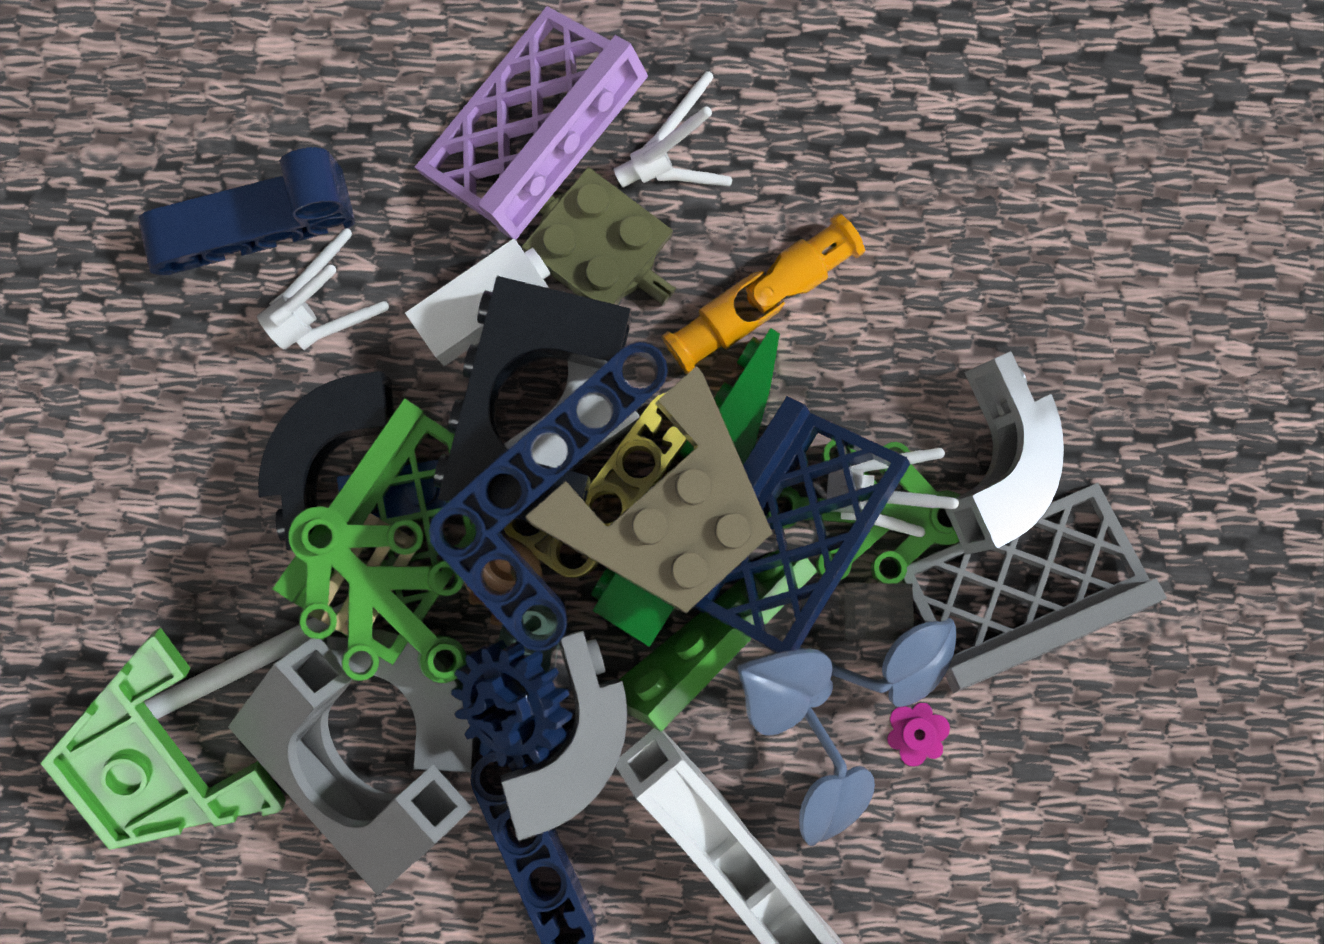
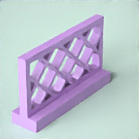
[415,6,648,240]

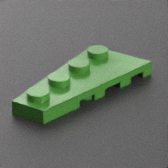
[619,549,817,732]

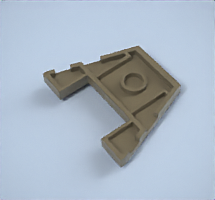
[525,366,773,613]

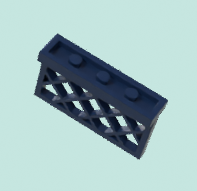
[693,396,910,654]

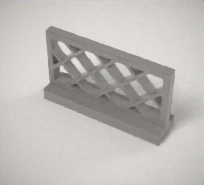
[902,483,1167,694]

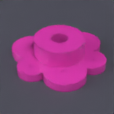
[887,703,950,766]

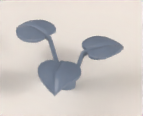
[737,617,956,846]

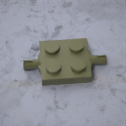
[522,167,677,306]

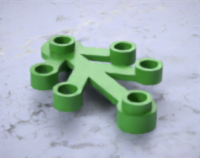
[766,440,960,586]
[289,507,466,683]

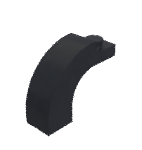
[258,371,395,551]

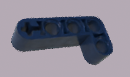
[137,147,355,275]
[470,726,597,944]

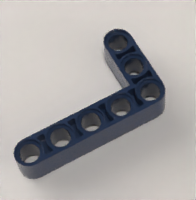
[429,342,668,651]

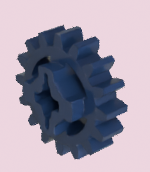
[451,639,572,769]

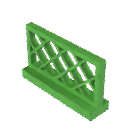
[272,398,476,665]

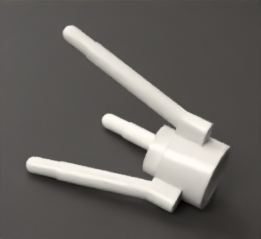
[257,229,389,350]
[827,448,959,537]

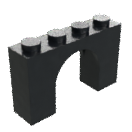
[433,276,632,523]

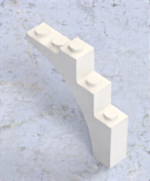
[616,728,843,944]

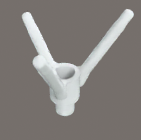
[614,71,732,187]

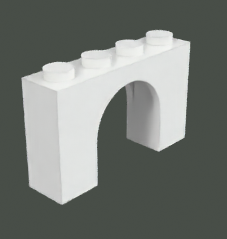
[405,239,643,472]

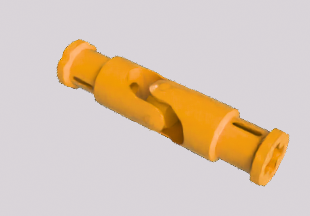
[661,213,865,374]

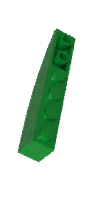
[590,328,780,647]

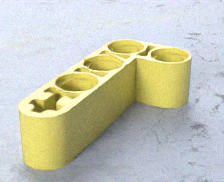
[504,392,687,578]

